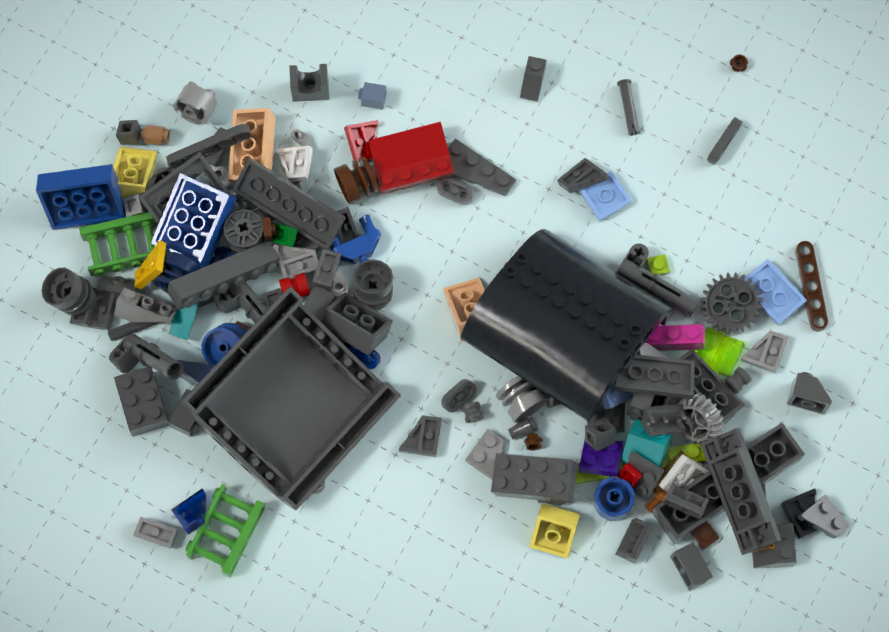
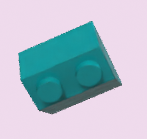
[621,419,672,468]

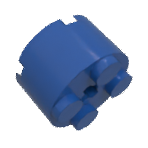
[593,477,634,521]

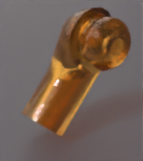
[644,485,667,513]

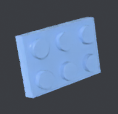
[745,259,807,326]

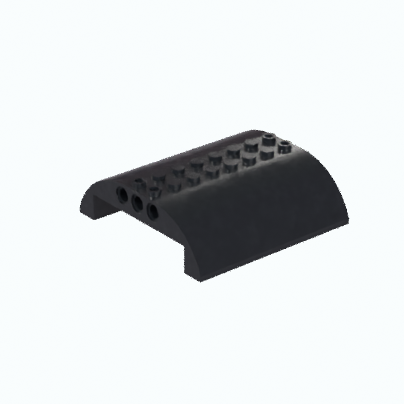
[460,229,675,422]

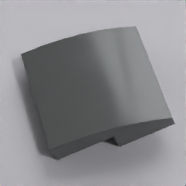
[70,288,119,330]

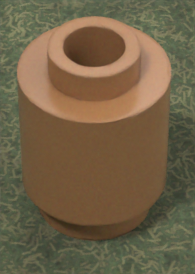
[141,125,170,145]

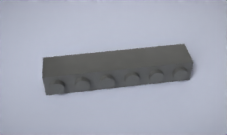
[167,241,280,310]

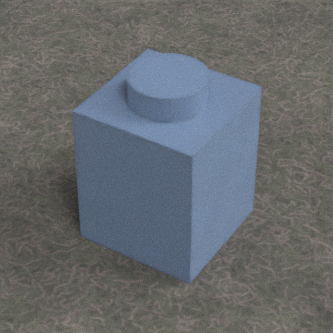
[358,82,387,110]

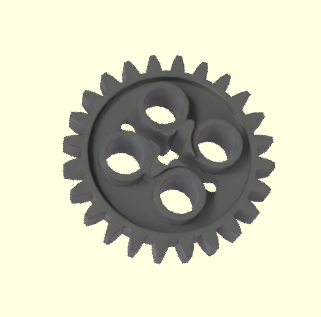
[700,272,763,335]

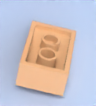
[443,278,485,342]

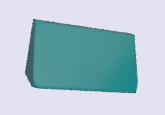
[169,303,199,340]

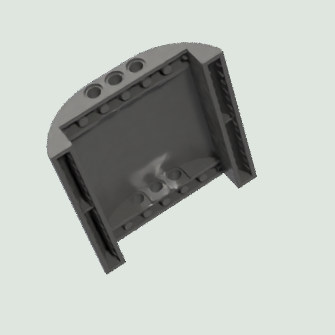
[181,286,401,511]

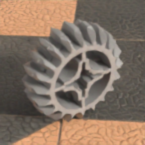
[678,393,725,446]

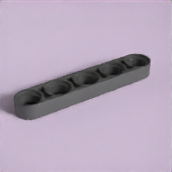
[166,124,251,169]

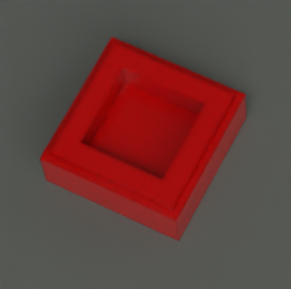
[618,462,643,488]

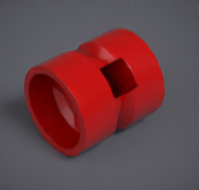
[278,272,310,298]

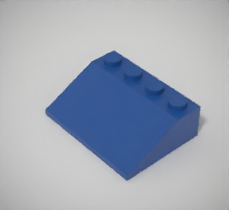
[36,164,126,230]
[151,173,237,267]

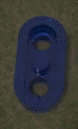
[345,343,381,369]

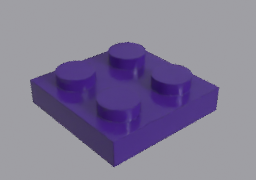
[579,440,624,477]

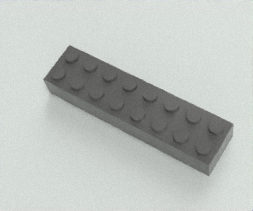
[651,423,805,545]

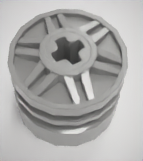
[496,376,548,423]

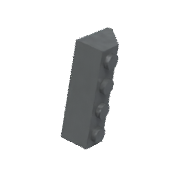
[678,350,745,424]

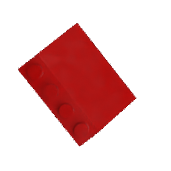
[368,121,455,194]

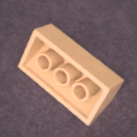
[228,108,276,183]

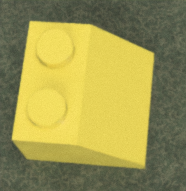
[529,503,580,558]

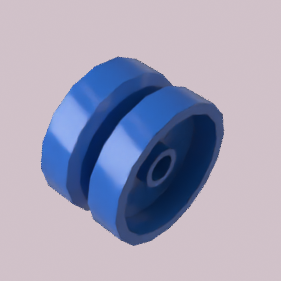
[201,323,246,365]

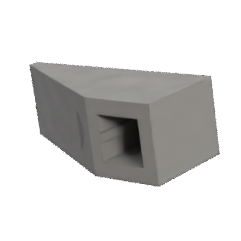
[114,287,178,322]

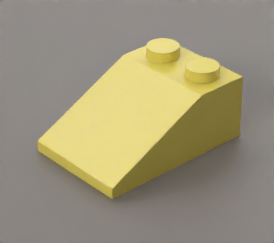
[113,147,157,199]

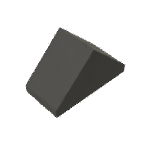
[337,207,359,244]

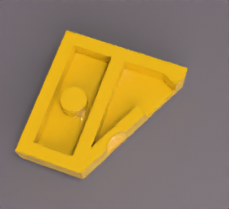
[134,240,166,290]

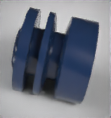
[153,252,202,294]

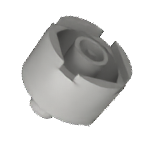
[173,81,217,125]

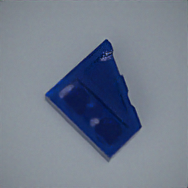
[171,488,207,535]

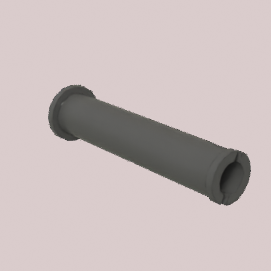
[617,79,640,136]

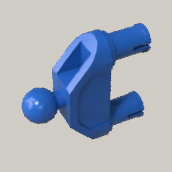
[330,215,381,264]

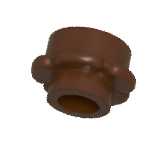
[730,54,748,72]
[524,434,543,451]

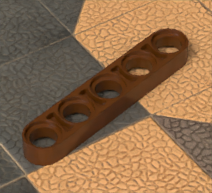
[795,241,828,332]

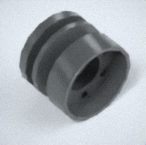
[223,209,265,253]
[353,259,393,310]
[41,267,94,316]

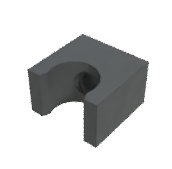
[289,63,330,102]

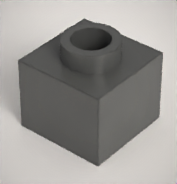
[116,120,142,145]

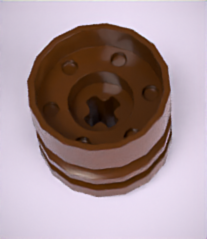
[334,156,379,205]

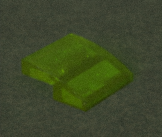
[696,327,745,377]

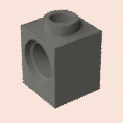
[585,418,617,452]

